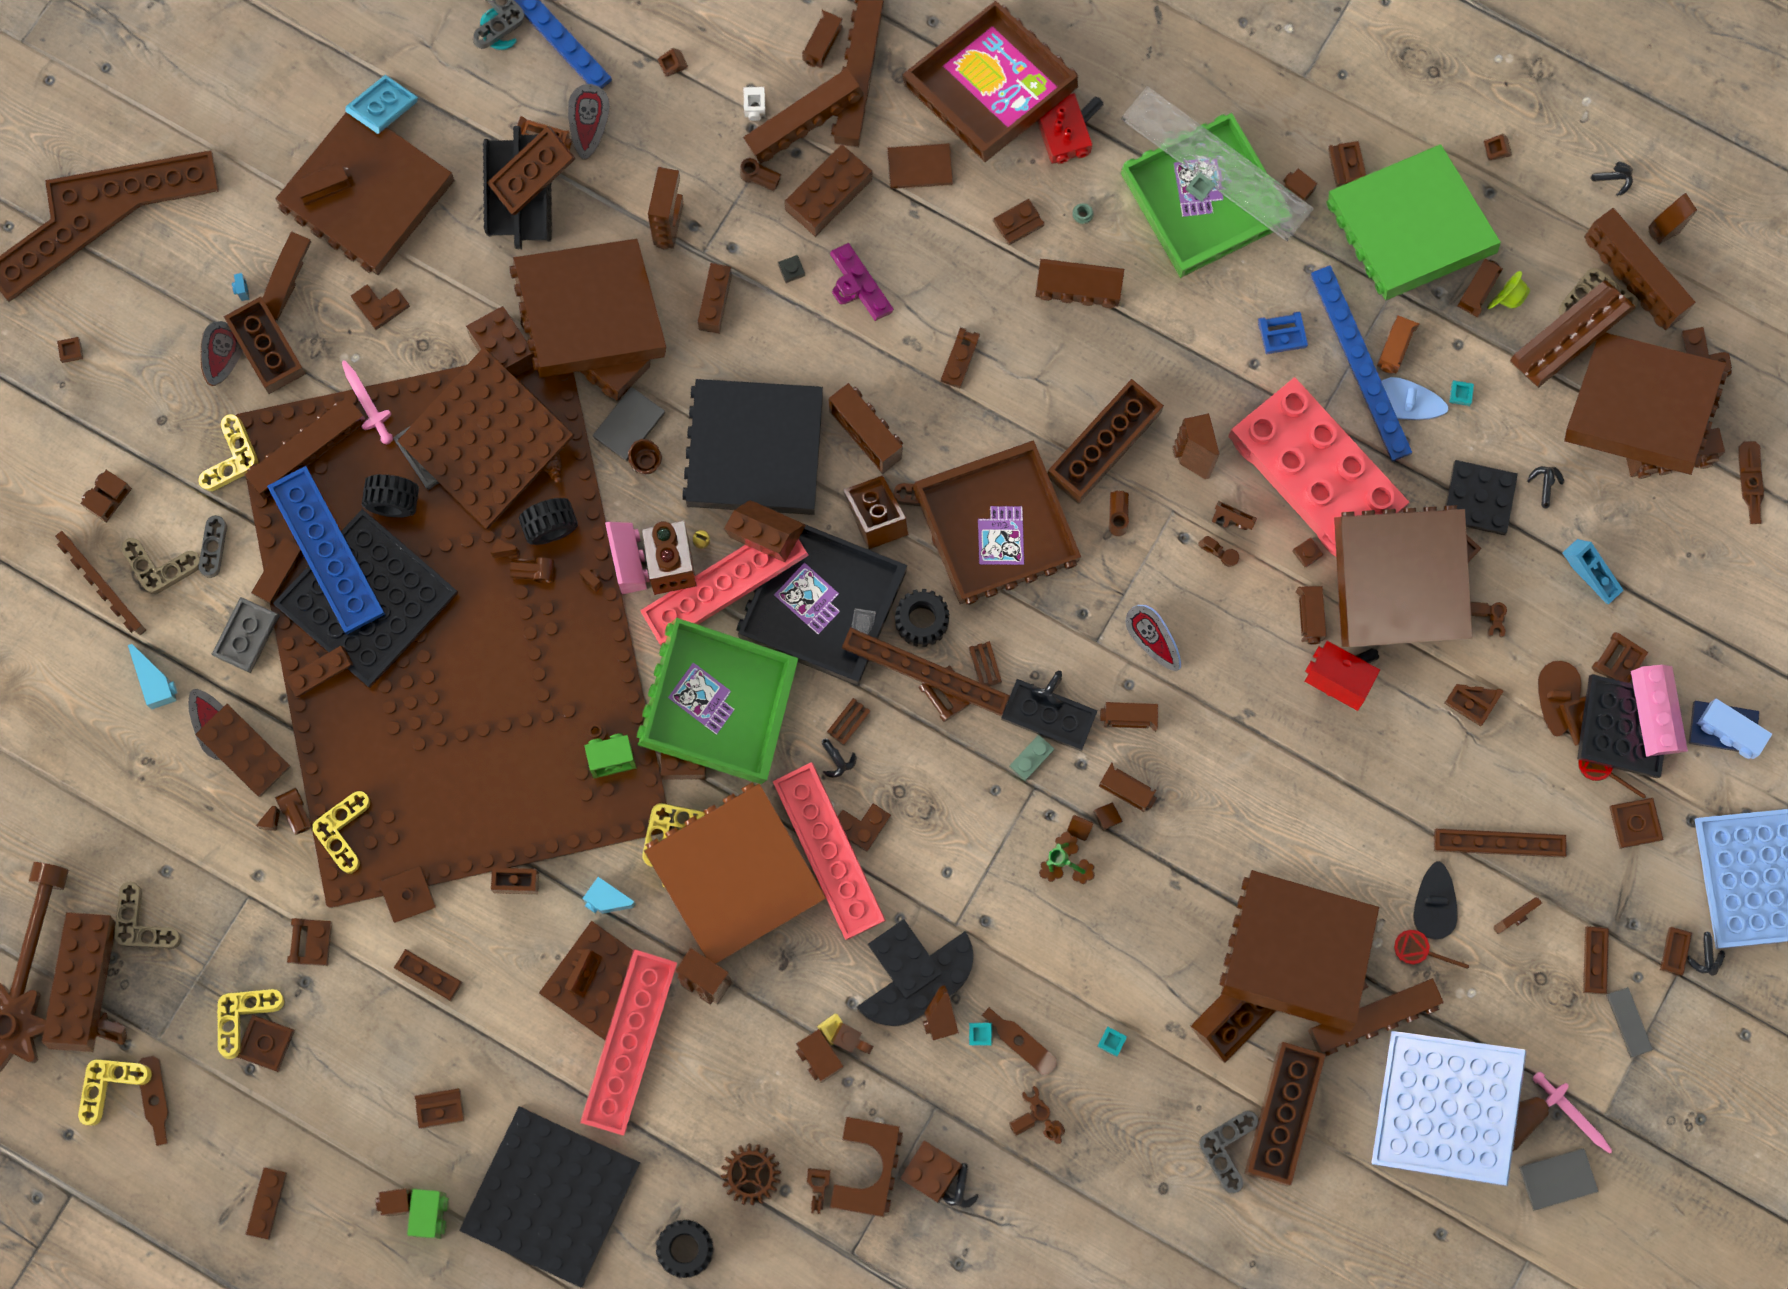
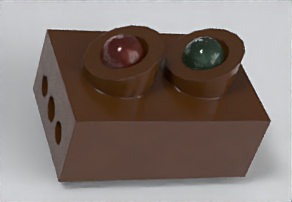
[642,521,697,595]

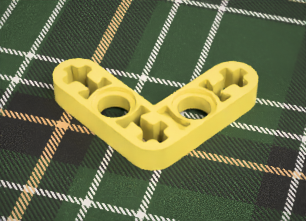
[198,414,258,491]
[313,791,370,873]
[642,803,705,867]
[218,989,285,1059]
[79,1060,152,1126]

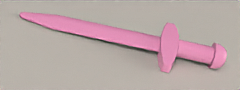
[342,361,393,444]
[1533,1072,1612,1153]

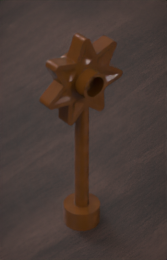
[0,862,69,1072]

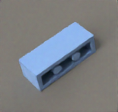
[1697,698,1772,759]

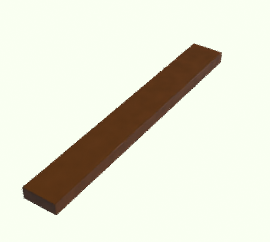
[842,627,1010,716]

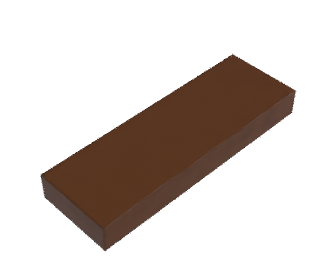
[251,537,302,604]
[1583,926,1609,995]
[394,949,463,1001]

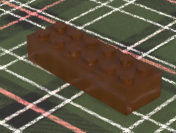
[1584,207,1696,331]
[1047,379,1164,504]
[42,912,116,1052]
[1244,1042,1326,1187]

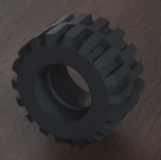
[361,474,419,518]
[518,498,578,545]
[895,589,950,647]
[656,1220,714,1278]

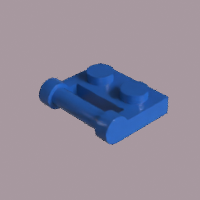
[1258,311,1308,355]

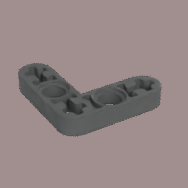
[473,0,524,49]
[1199,1111,1258,1194]

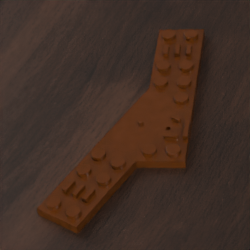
[0,150,219,302]

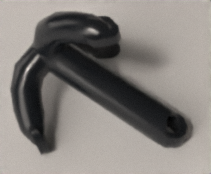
[1591,161,1633,196]
[1527,466,1564,509]
[1031,670,1064,707]
[822,738,857,778]
[1687,932,1725,976]
[942,1163,979,1208]

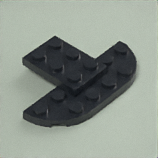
[856,919,973,1027]

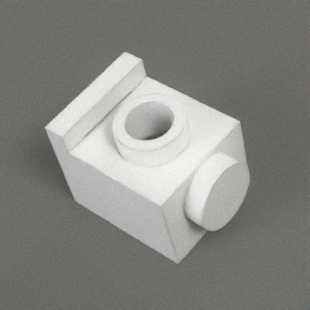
[744,87,765,121]

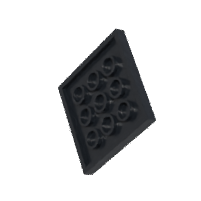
[1577,674,1664,779]

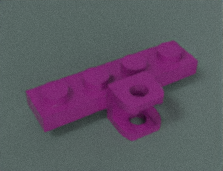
[830,242,894,321]

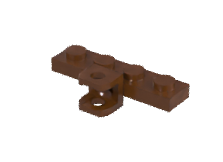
[1682,327,1732,409]

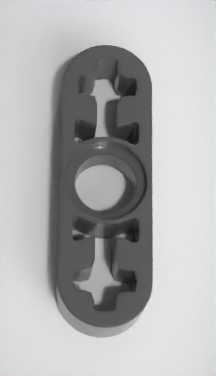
[199,515,227,578]

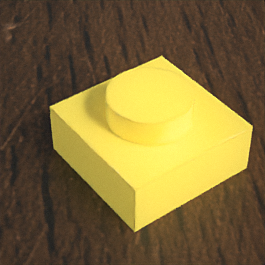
[817,1014,843,1045]

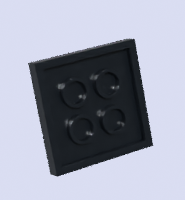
[1446,460,1518,535]

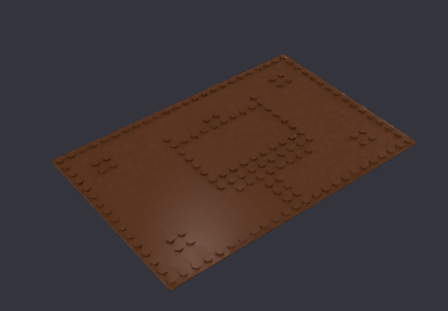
[236,365,672,908]

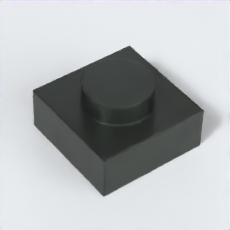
[778,255,805,283]

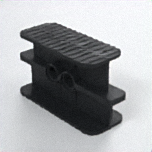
[483,126,552,249]

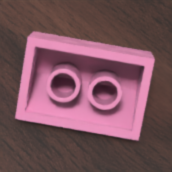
[605,522,650,595]

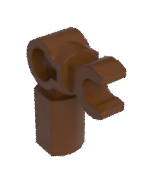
[1470,602,1507,638]
[1009,1086,1050,1136]

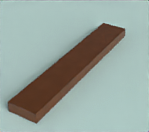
[1434,829,1567,858]

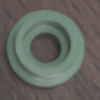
[1072,203,1093,224]

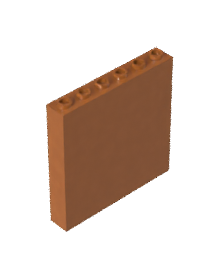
[644,782,826,964]

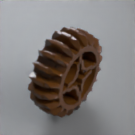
[720,1144,781,1206]

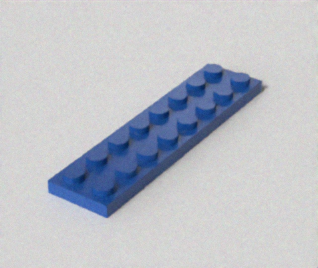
[267,466,385,635]

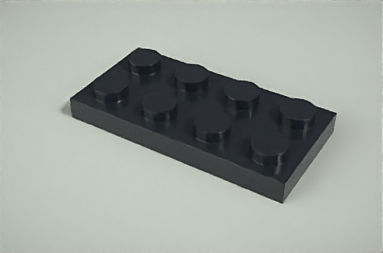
[1001,679,1098,752]

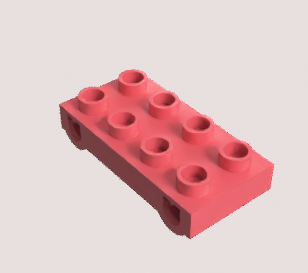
[1228,377,1410,557]

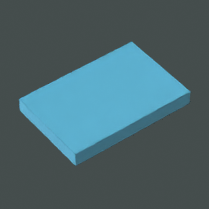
[345,75,418,134]

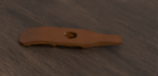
[1739,441,1764,524]
[982,1007,1057,1075]
[137,1056,169,1146]

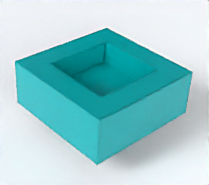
[1449,380,1474,406]
[969,1023,993,1045]
[1097,1026,1127,1057]

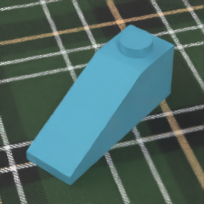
[128,644,178,709]

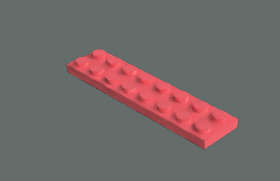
[640,539,809,646]
[773,762,886,940]
[580,949,677,1136]

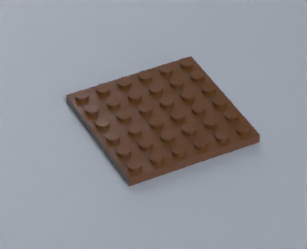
[398,347,575,529]

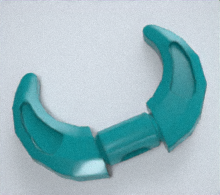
[480,8,516,50]

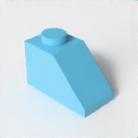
[583,877,636,914]

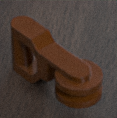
[1198,536,1240,567]
[807,1168,830,1214]

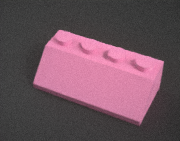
[1631,665,1688,757]

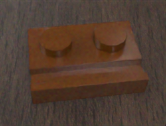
[1328,141,1366,187]
[993,199,1045,245]
[415,1088,464,1129]

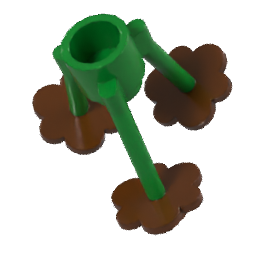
[1039,832,1095,884]

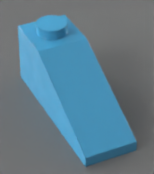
[1562,539,1624,604]

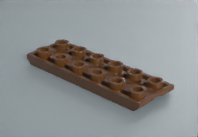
[1510,281,1636,388]

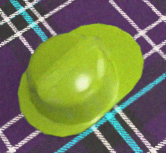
[1487,271,1530,309]

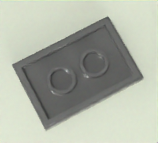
[592,387,665,462]
[211,597,280,673]
[1519,1148,1599,1211]

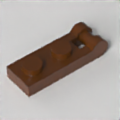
[941,327,980,389]

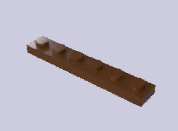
[55,531,147,635]

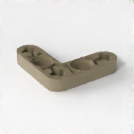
[1558,268,1638,316]
[121,538,200,594]
[115,882,181,949]

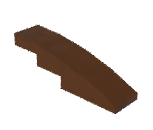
[263,231,312,321]

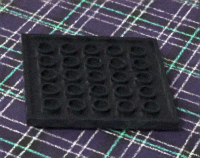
[273,509,458,688]
[459,1106,641,1288]

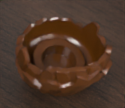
[628,439,662,474]

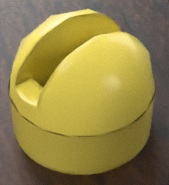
[693,530,710,549]

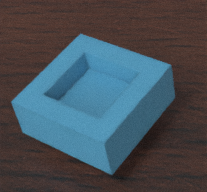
[232,273,250,301]

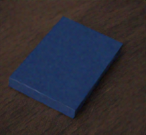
[1689,700,1760,752]

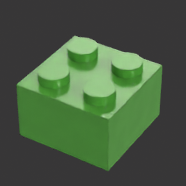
[584,733,636,779]
[407,1189,449,1239]

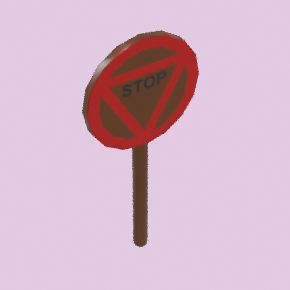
[1578,760,1646,798]
[1394,930,1469,969]

